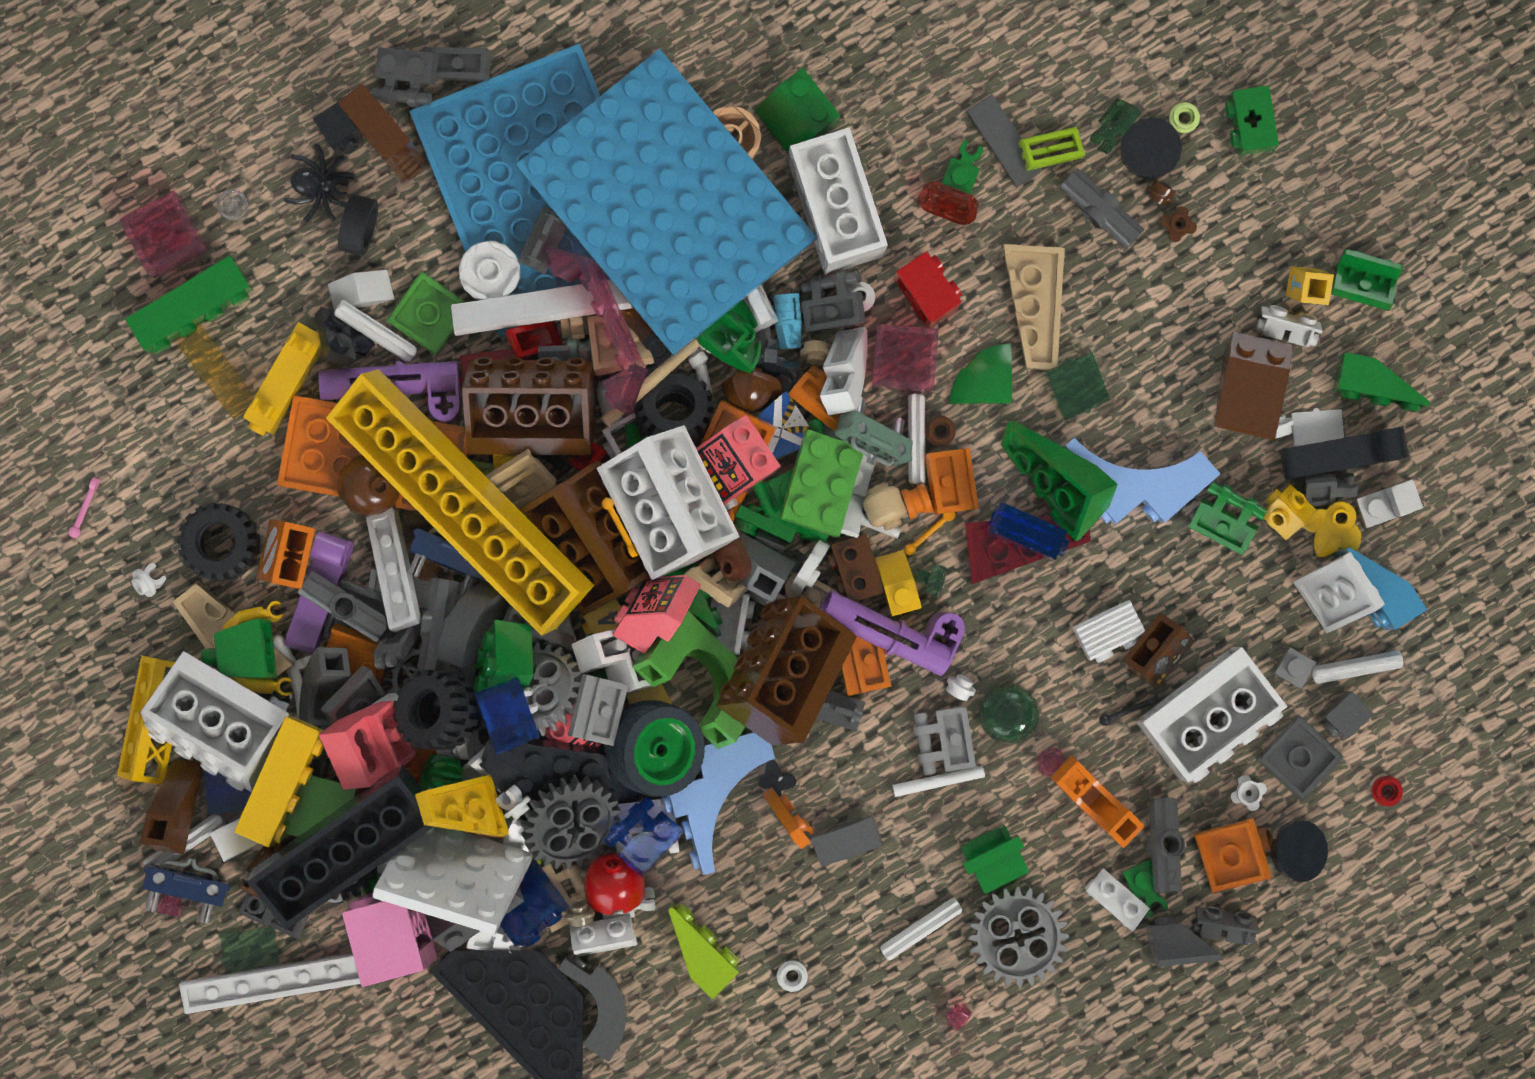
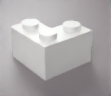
[572,629,651,695]

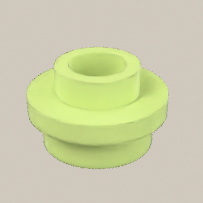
[1169,102,1200,133]

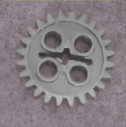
[503,643,582,738]
[968,886,1069,988]

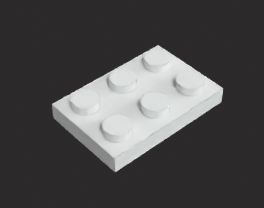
[1293,552,1385,633]

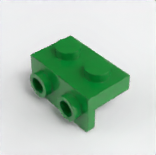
[1331,249,1403,311]

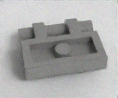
[913,706,976,775]

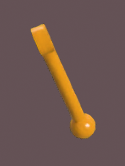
[602,498,639,558]
[904,512,955,556]

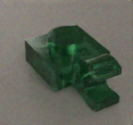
[1090,98,1141,154]

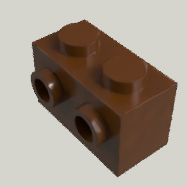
[827,534,885,602]

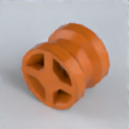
[900,483,933,520]

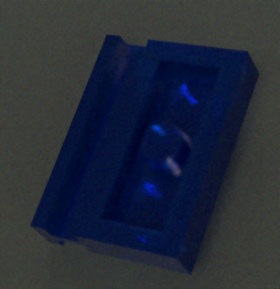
[474,677,540,754]

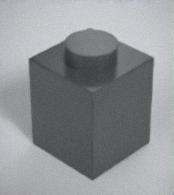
[1320,691,1373,739]

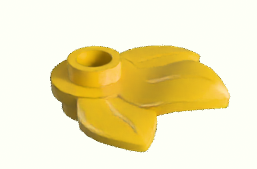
[1302,501,1361,557]

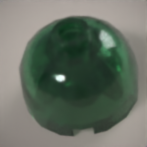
[978,683,1040,745]

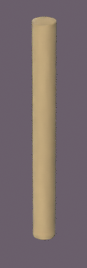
[601,339,700,427]

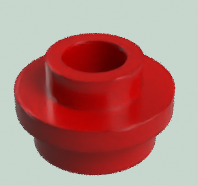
[1371,776,1403,807]

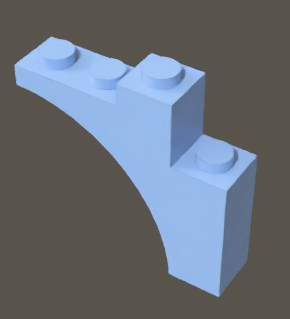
[1064,438,1220,525]
[662,732,775,875]

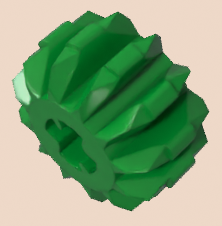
[418,754,463,791]

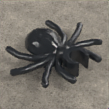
[284,144,354,222]

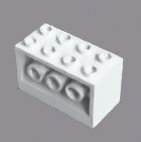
[787,127,888,275]
[597,425,740,580]
[1135,647,1287,783]
[141,651,289,792]

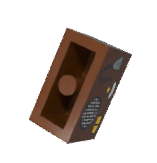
[1122,612,1194,690]

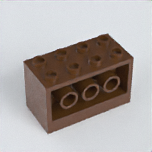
[462,357,597,455]
[519,460,649,616]
[716,596,857,745]

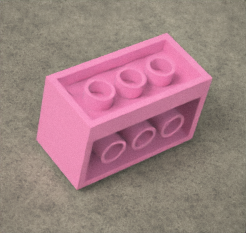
[342,893,438,987]

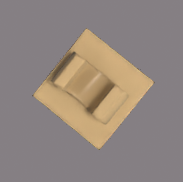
[560,315,591,340]

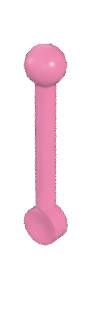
[68,477,100,538]

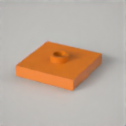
[1194,818,1272,893]

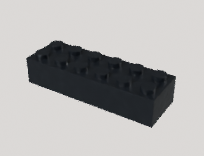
[247,764,433,930]

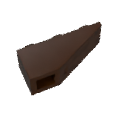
[140,760,203,854]

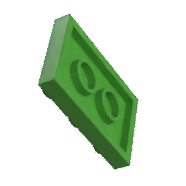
[779,429,865,538]

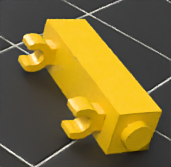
[243,322,322,436]

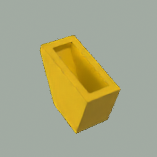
[874,550,922,617]

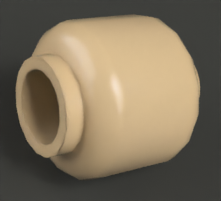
[862,483,907,531]

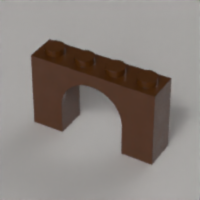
[338,83,425,181]

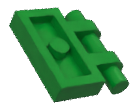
[1189,481,1268,555]

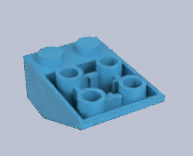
[1335,548,1427,630]

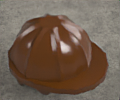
[721,366,782,412]

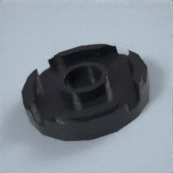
[1120,117,1182,179]
[1271,820,1328,882]

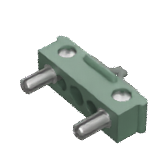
[834,397,913,466]

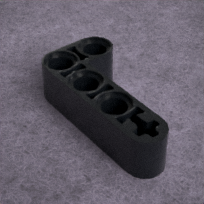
[1280,426,1410,480]

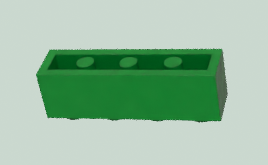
[125,255,254,354]

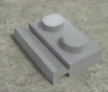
[568,674,628,746]

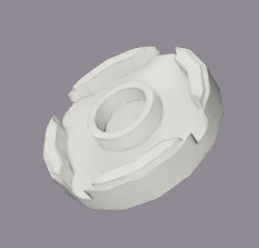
[459,241,520,300]

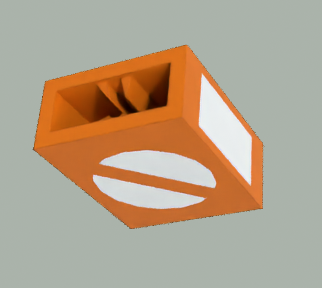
[256,519,315,589]

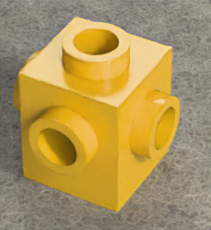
[1264,484,1316,540]

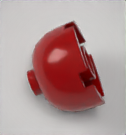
[583,853,645,915]

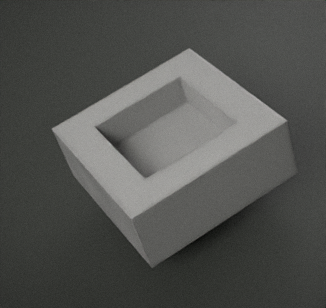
[1273,647,1317,689]

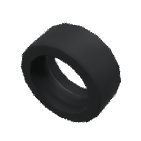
[338,194,378,256]

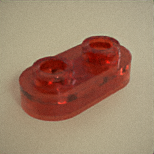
[918,182,979,225]

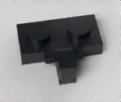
[315,307,375,367]
[754,339,801,393]

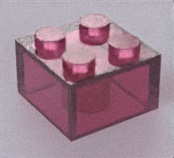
[119,191,209,278]
[871,324,939,394]

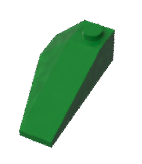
[1001,420,1118,541]

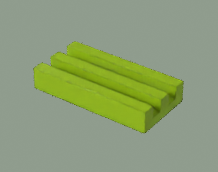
[1018,127,1085,171]

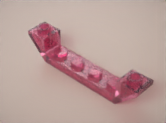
[546,247,647,415]

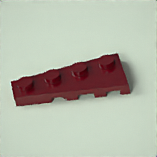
[965,515,1091,585]

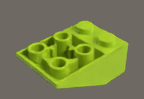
[668,902,739,1000]

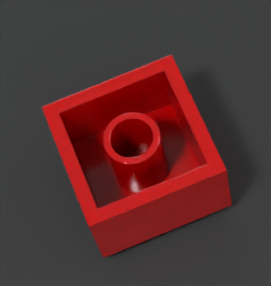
[893,251,962,330]

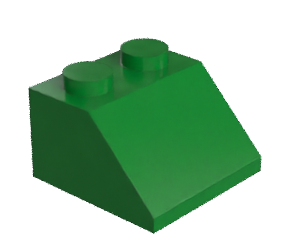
[754,67,841,155]

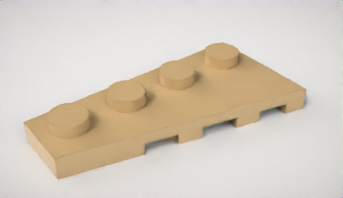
[1003,244,1065,371]
[172,583,295,694]

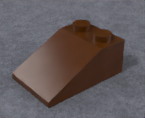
[1214,332,1293,440]

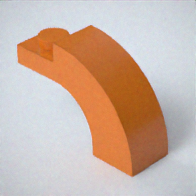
[1050,755,1145,848]

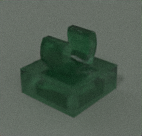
[914,564,948,599]

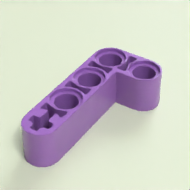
[285,531,354,655]

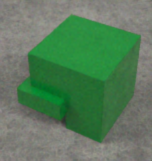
[960,824,1030,894]

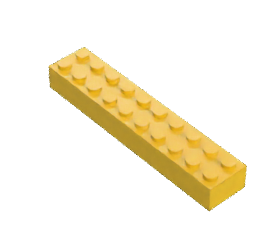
[326,369,594,636]

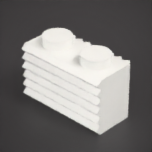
[1072,600,1145,663]

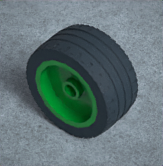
[605,700,705,797]

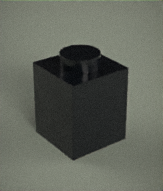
[313,102,364,157]

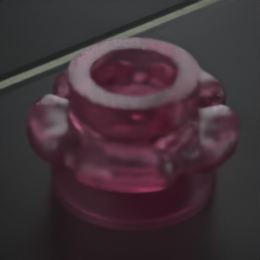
[1038,748,1067,776]
[156,895,186,917]
[945,1003,973,1031]

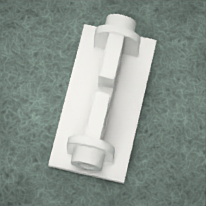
[1256,305,1323,348]
[1085,868,1150,932]

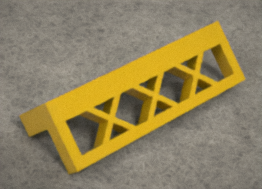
[117,655,175,785]

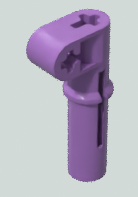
[319,361,462,424]
[819,590,965,676]

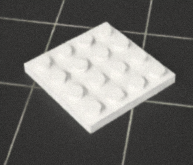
[373,827,532,935]

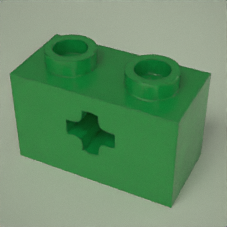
[1225,85,1279,156]

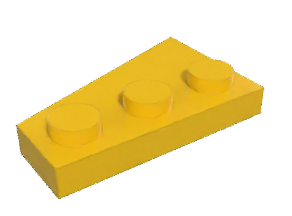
[415,775,509,837]

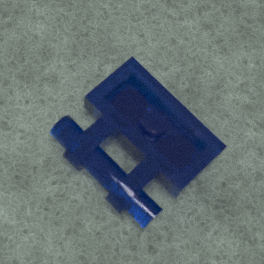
[604,797,684,877]

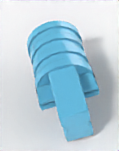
[772,293,802,349]

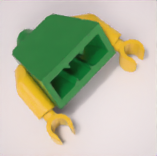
[201,601,292,696]

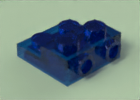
[500,858,569,947]

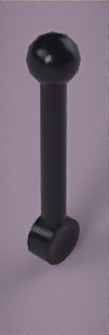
[1099,695,1160,726]

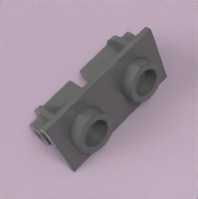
[517,206,567,275]
[816,691,865,731]
[1192,906,1259,945]

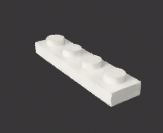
[366,507,422,632]

